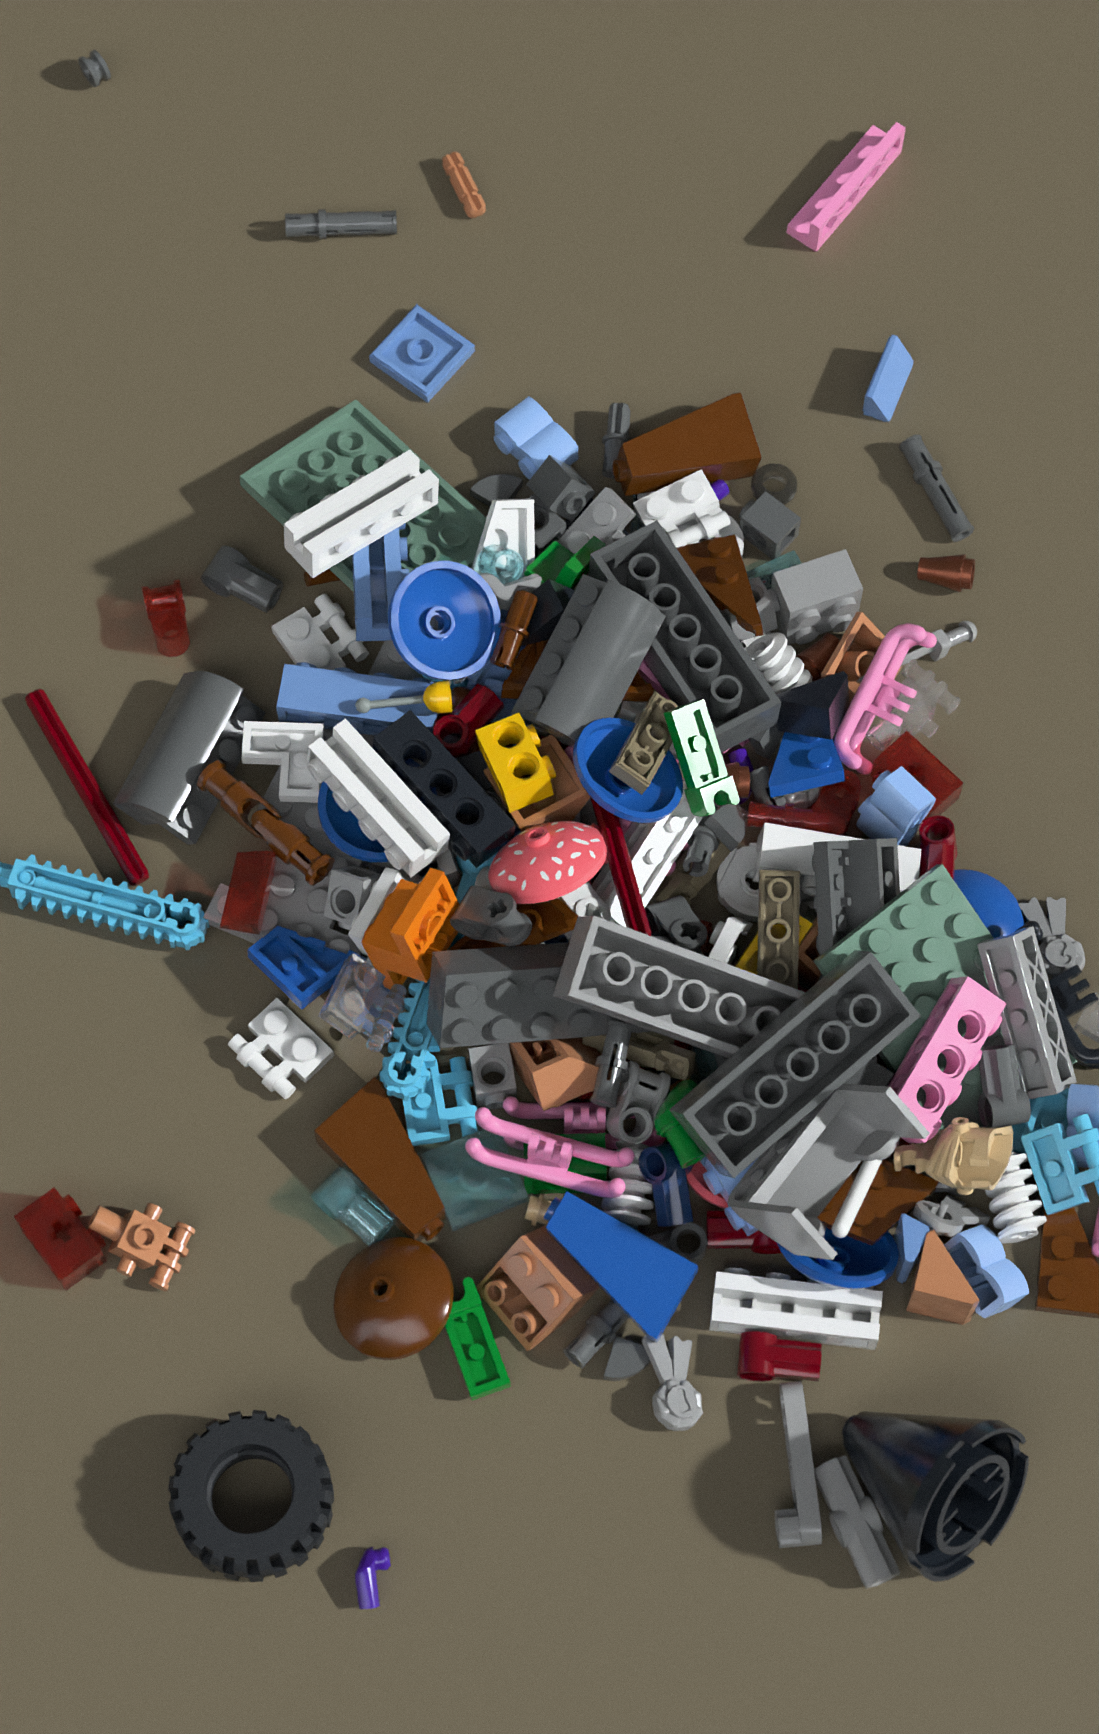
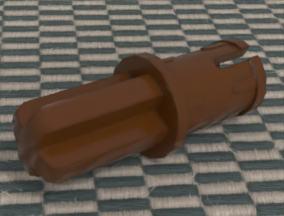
[489,590,538,670]

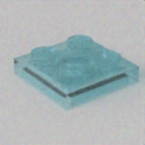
[421,1129,528,1232]

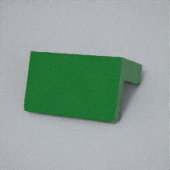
[523,536,606,589]

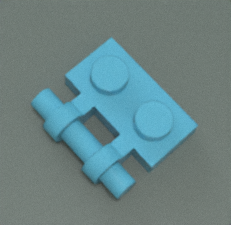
[398,1057,478,1147]
[1020,1114,1099,1215]

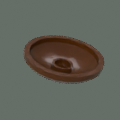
[334,1237,454,1360]

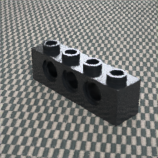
[373,710,516,868]

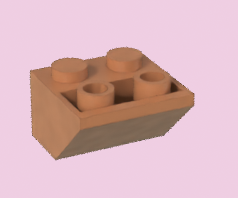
[509,1037,613,1111]
[476,1225,600,1351]

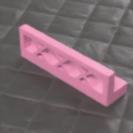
[786,122,906,252]

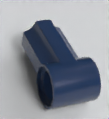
[639,1142,693,1226]

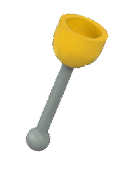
[355,681,452,713]

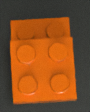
[361,868,459,992]

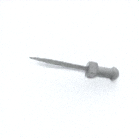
[856,621,977,683]

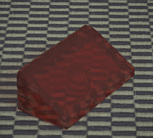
[220,851,277,935]

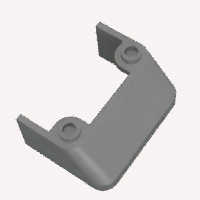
[728,1084,930,1260]

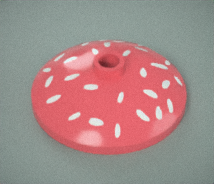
[488,821,607,904]

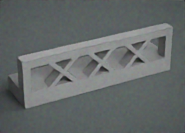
[977,926,1077,1099]

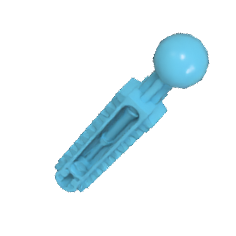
[380,851,499,1101]
[0,854,210,950]

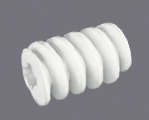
[745,632,813,694]
[601,1140,654,1231]
[985,1152,1047,1243]

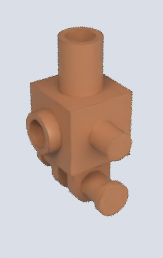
[88,1203,196,1291]

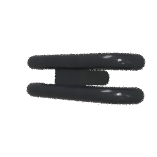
[1017,921,1099,1069]

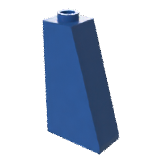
[544,1191,698,1343]

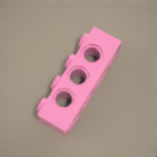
[888,976,1006,1143]

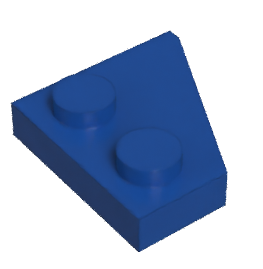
[768,732,845,798]
[247,926,360,1010]

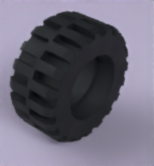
[168,1410,334,1582]

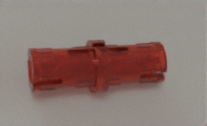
[747,801,829,833]

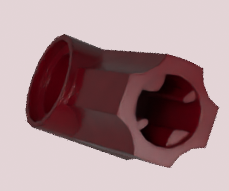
[433,683,504,758]
[919,815,958,880]
[706,1211,781,1254]
[737,1331,822,1382]

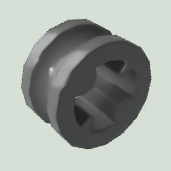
[78,50,111,87]

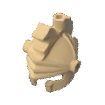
[894,1117,1013,1195]

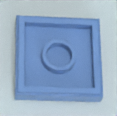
[369,304,475,403]

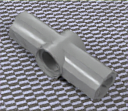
[814,1455,900,1589]

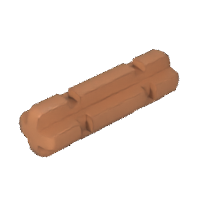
[442,152,486,219]

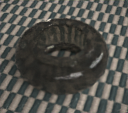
[751,463,798,505]

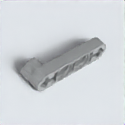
[774,1381,822,1548]

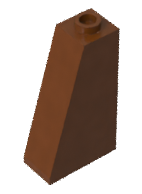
[612,392,762,496]
[314,1077,446,1241]

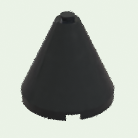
[842,1411,1029,1582]

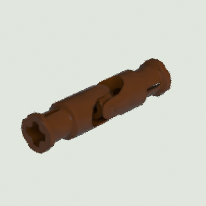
[197,760,335,886]

